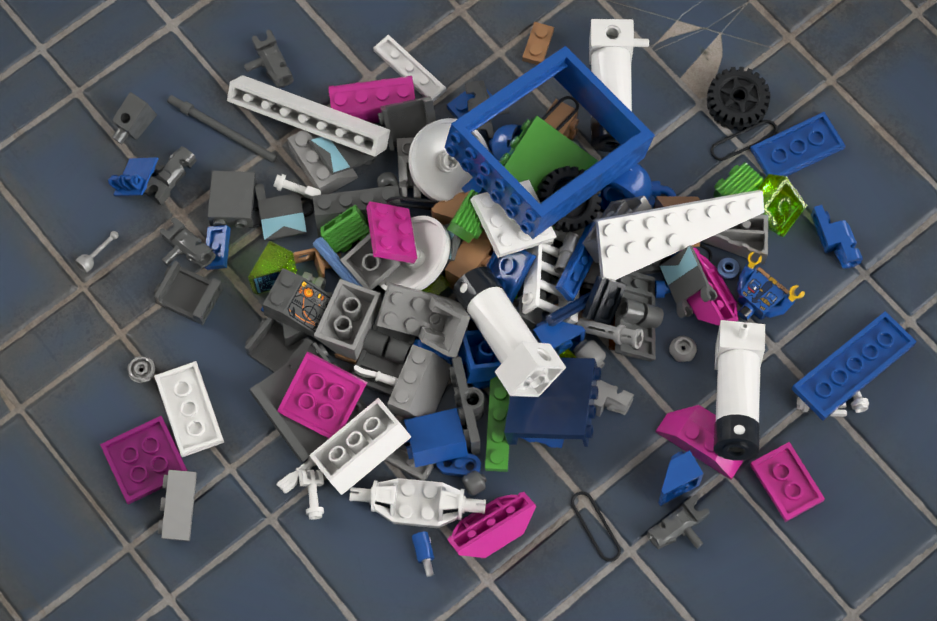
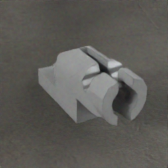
[397,137,421,201]
[594,380,634,417]

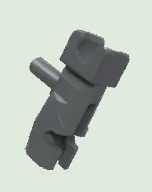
[244,30,294,88]
[465,80,509,139]
[144,146,197,205]
[160,218,216,267]
[647,495,710,549]

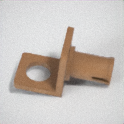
[292,248,342,278]

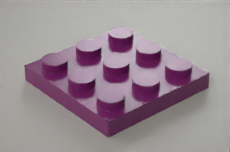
[100,416,187,505]

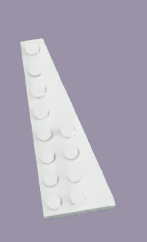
[595,190,764,280]

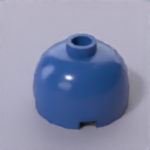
[489,124,523,161]

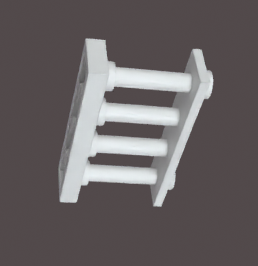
[522,243,579,324]

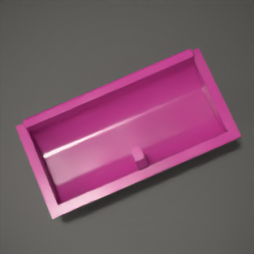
[329,75,415,123]

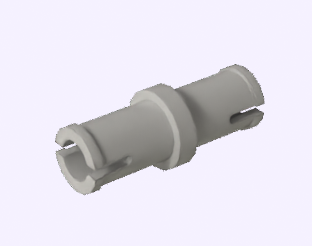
[554,232,579,275]

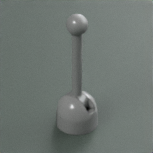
[74,231,119,273]

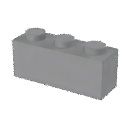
[158,470,197,541]

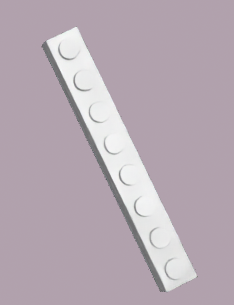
[227,75,390,157]

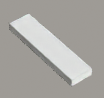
[373,35,446,102]

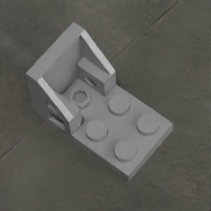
[375,282,470,358]

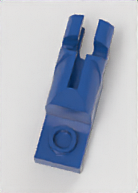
[811,205,863,268]

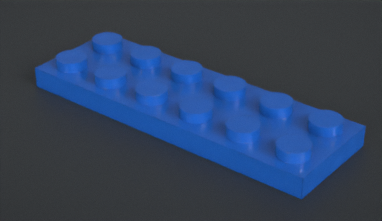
[791,311,917,421]

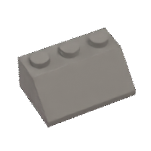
[287,130,358,195]
[314,279,382,361]
[387,345,452,419]

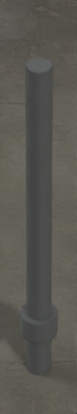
[167,95,277,163]

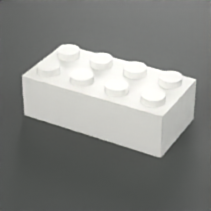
[309,398,411,495]

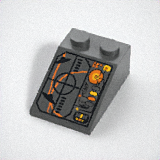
[263,268,332,337]

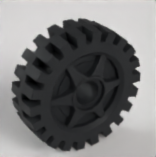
[707,67,770,131]
[536,166,602,232]

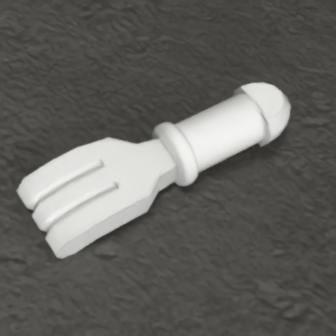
[354,365,398,386]
[276,457,316,493]

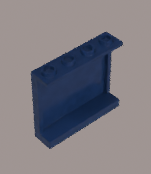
[504,358,601,447]

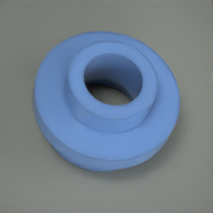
[717,258,739,279]

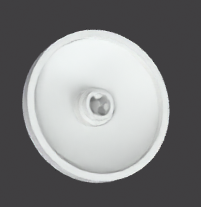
[409,118,489,202]
[379,216,451,291]

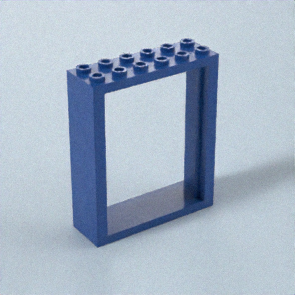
[444,46,655,239]

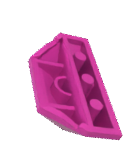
[681,248,738,326]
[655,405,743,480]
[447,492,536,558]

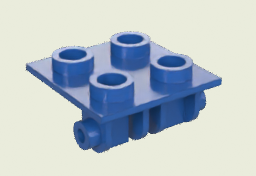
[108,157,159,196]

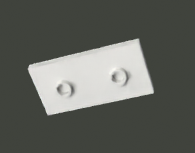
[154,361,224,457]

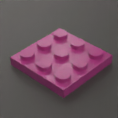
[277,352,368,438]

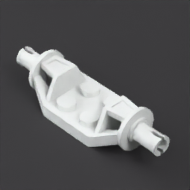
[349,478,486,528]

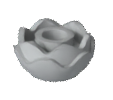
[669,336,697,362]
[127,356,155,383]

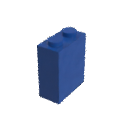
[404,408,468,468]

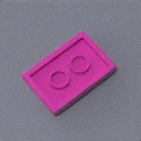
[366,201,417,264]
[750,442,825,522]

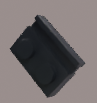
[582,275,627,325]

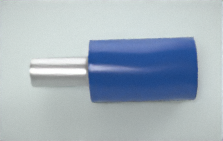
[412,532,435,577]

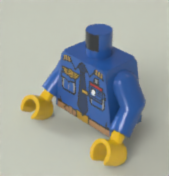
[737,252,805,321]

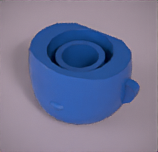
[598,163,655,210]

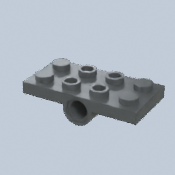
[615,272,664,362]
[352,321,417,396]
[449,357,484,455]

